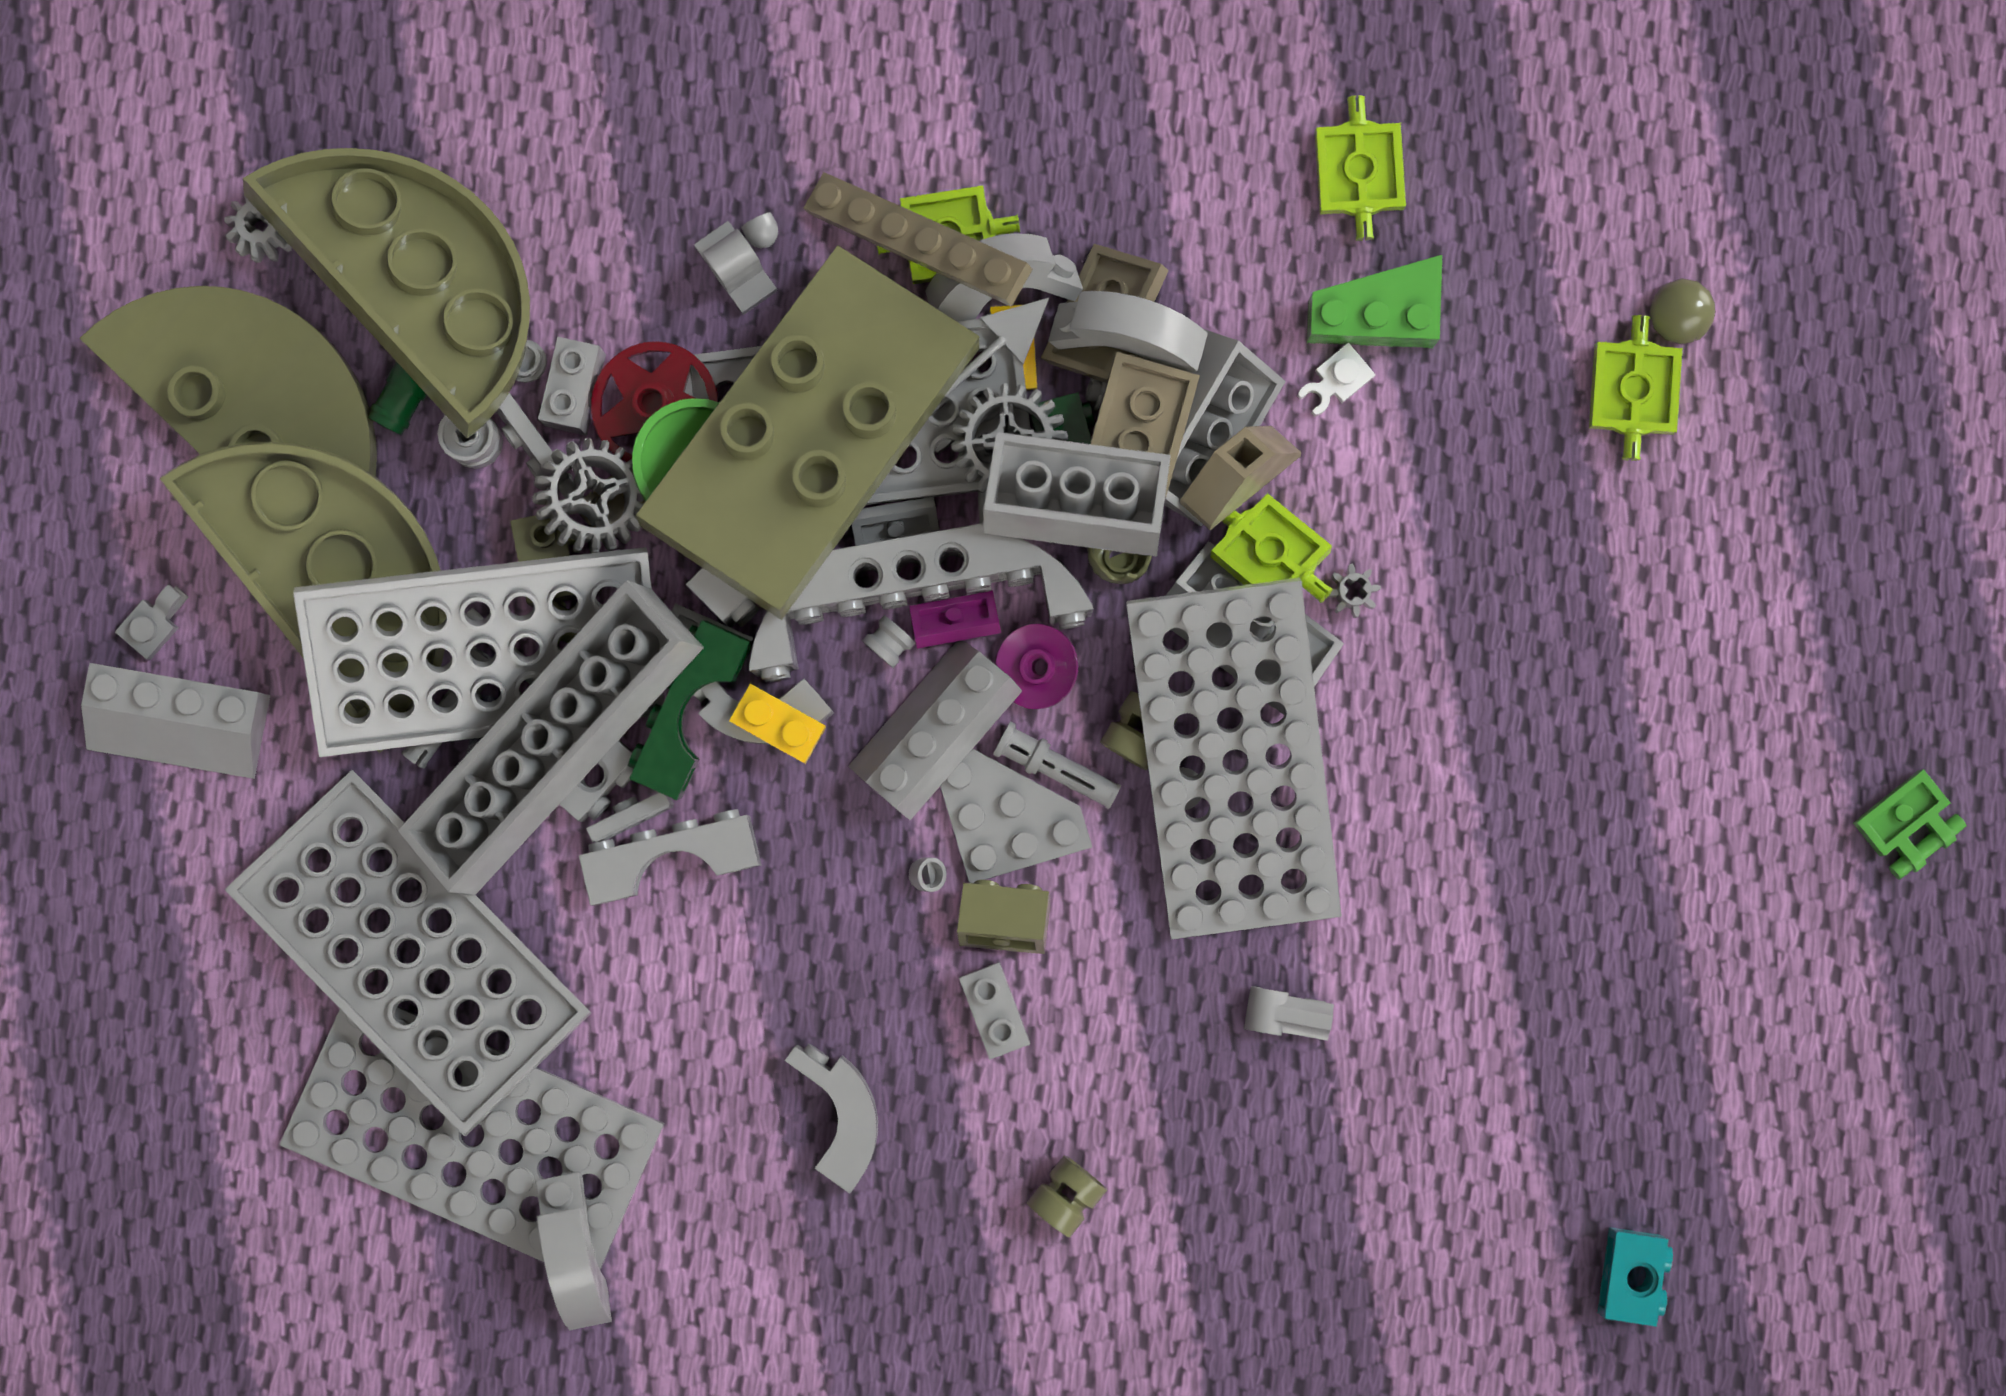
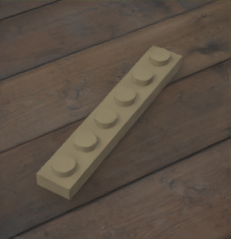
[803,172,1033,307]

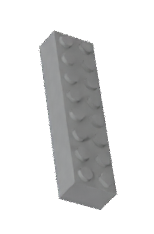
[398,580,704,895]

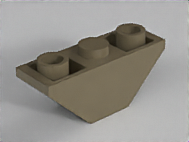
[1180,425,1301,530]

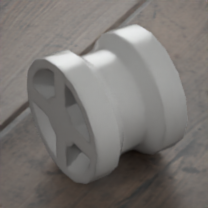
[862,615,916,669]

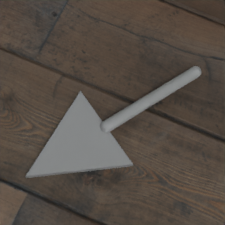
[944,298,1049,397]

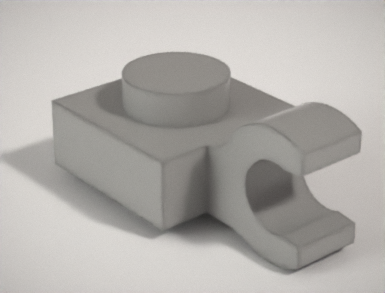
[115,585,189,660]

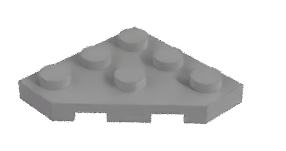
[940,749,1092,884]

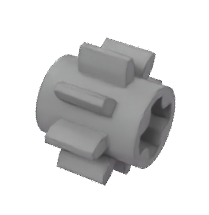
[1328,564,1381,618]

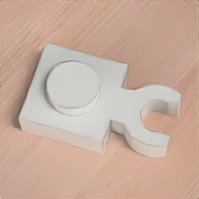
[1297,343,1376,417]

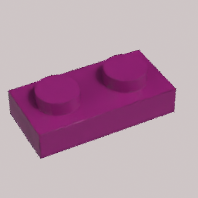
[909,590,1001,649]

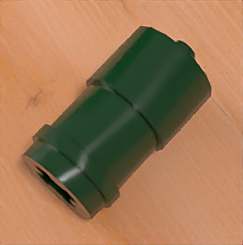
[368,361,427,436]

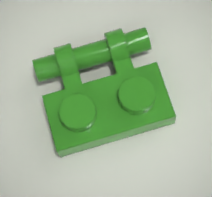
[1853,769,1967,880]

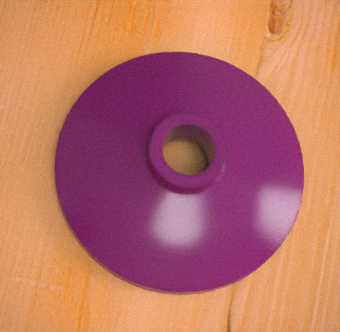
[996,624,1078,709]

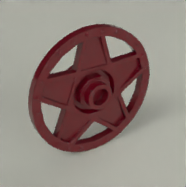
[591,341,719,463]

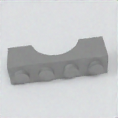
[579,809,762,906]

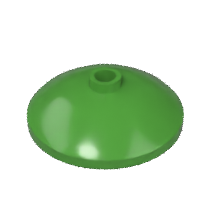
[632,398,719,501]

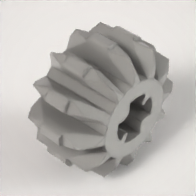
[224,197,292,263]

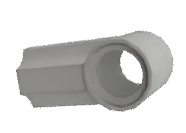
[1244,986,1334,1041]

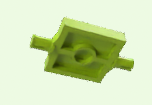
[1315,95,1406,241]
[877,185,1020,284]
[1589,315,1683,461]
[1210,493,1333,603]

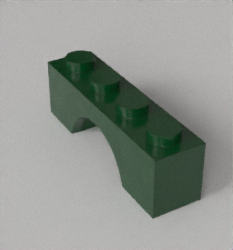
[628,620,753,801]

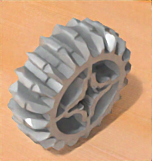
[951,383,1068,493]
[532,438,645,553]

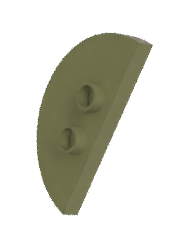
[243,148,530,439]
[79,286,377,477]
[159,442,446,754]

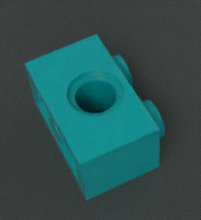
[1597,1227,1673,1327]

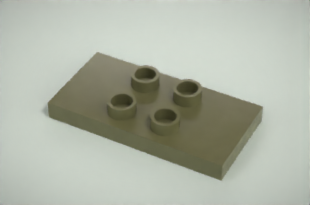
[636,245,979,620]

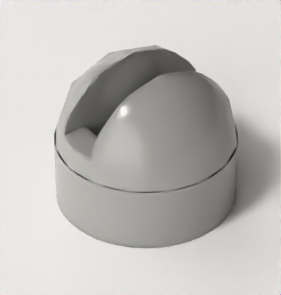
[741,212,778,248]
[909,857,947,892]

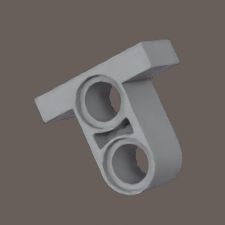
[694,221,778,315]

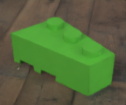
[1307,255,1442,348]

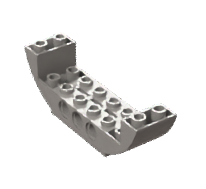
[749,523,1093,683]

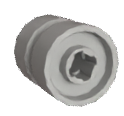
[437,415,503,469]

